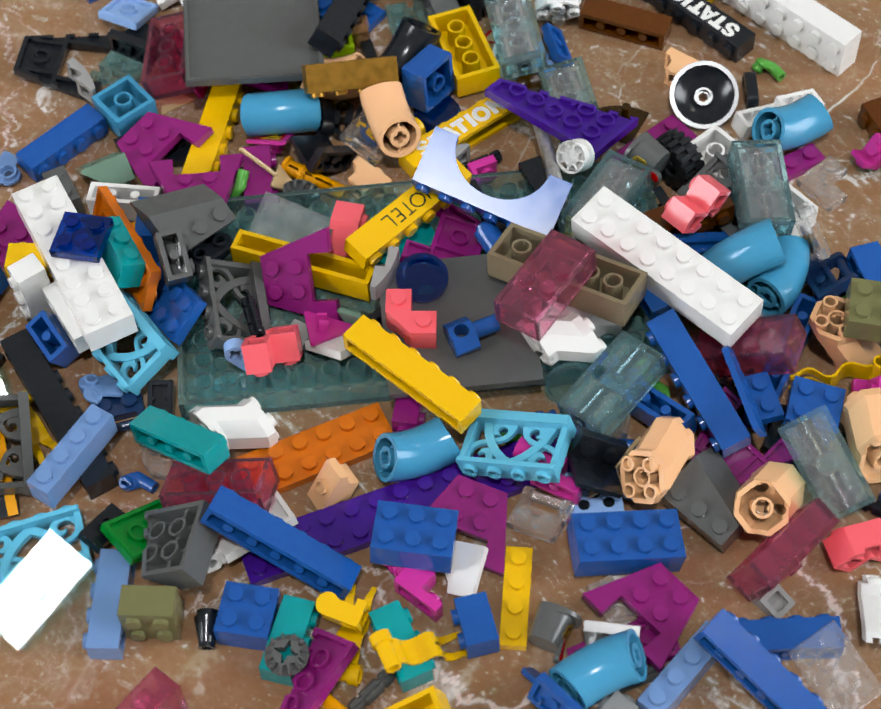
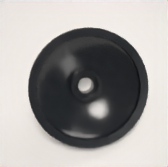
[669,61,739,130]

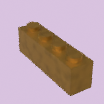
[301,56,399,98]

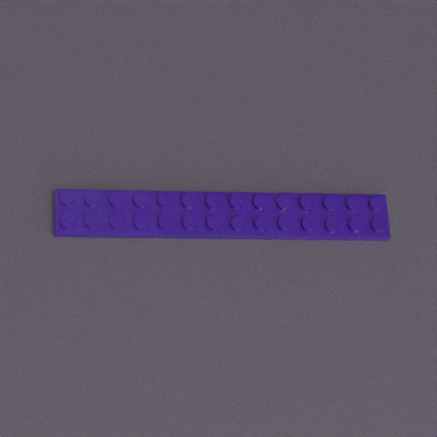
[241,420,581,586]

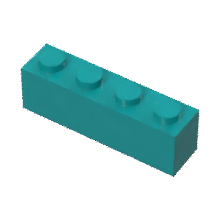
[129,405,230,475]

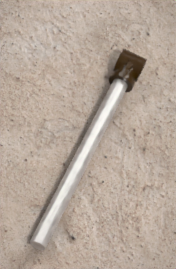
[515,71,570,212]

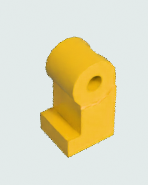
[316,592,373,634]

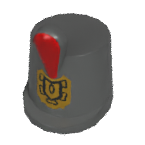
[621,132,671,183]
[528,601,583,664]

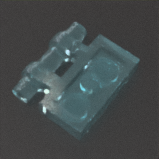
[385,0,428,37]
[90,50,149,86]

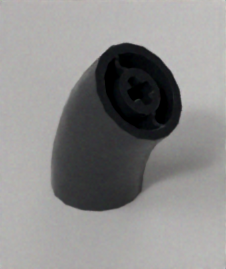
[380,17,442,91]

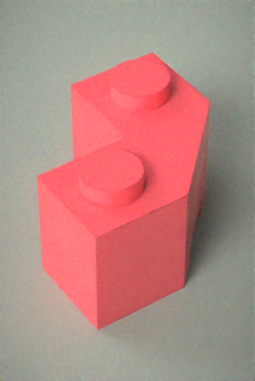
[661,175,731,234]
[327,200,369,259]
[385,289,437,349]
[241,324,303,377]
[822,518,881,573]

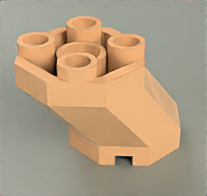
[808,295,881,371]
[840,388,881,484]
[620,416,695,504]
[733,461,806,536]

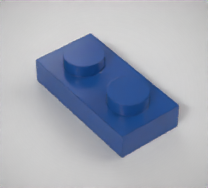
[541,22,573,67]

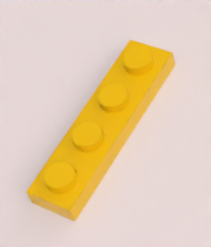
[499,546,533,651]

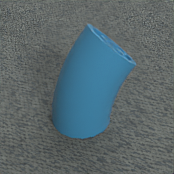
[240,89,321,137]
[752,94,833,152]
[702,218,786,284]
[747,235,810,318]
[373,417,461,483]
[549,629,647,709]

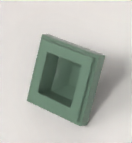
[337,306,368,324]

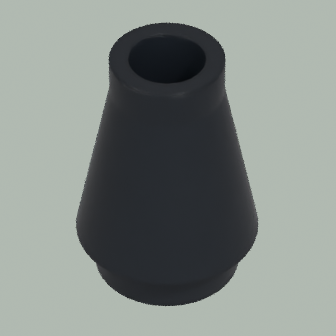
[194,608,218,650]

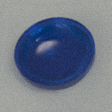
[413,95,461,133]
[396,253,449,302]

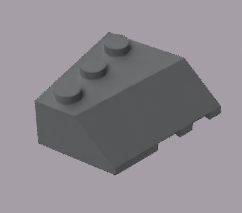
[130,184,236,253]
[661,447,744,554]
[141,500,219,590]

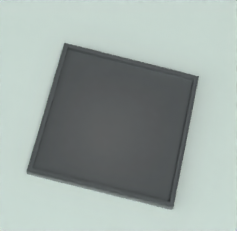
[183,0,324,87]
[377,254,543,399]

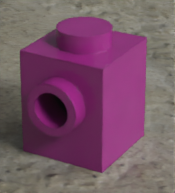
[391,397,426,432]

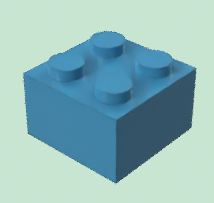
[91,74,158,137]

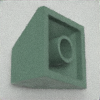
[75,151,135,185]

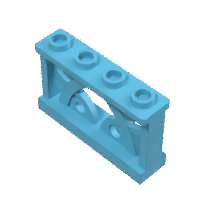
[92,288,180,396]
[455,408,577,484]
[0,504,94,598]

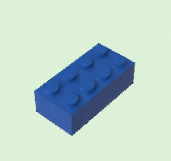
[566,509,686,577]

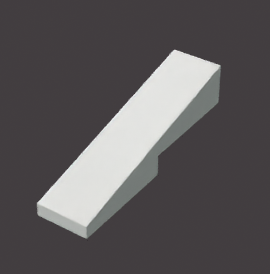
[730,88,825,139]

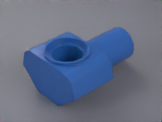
[442,314,500,358]

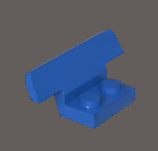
[722,345,785,438]
[521,667,584,709]

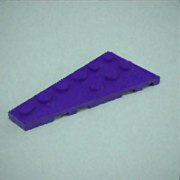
[485,78,639,160]

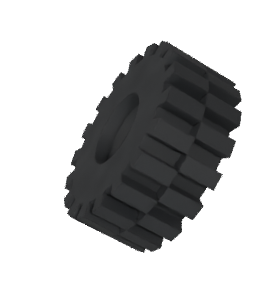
[656,129,705,191]

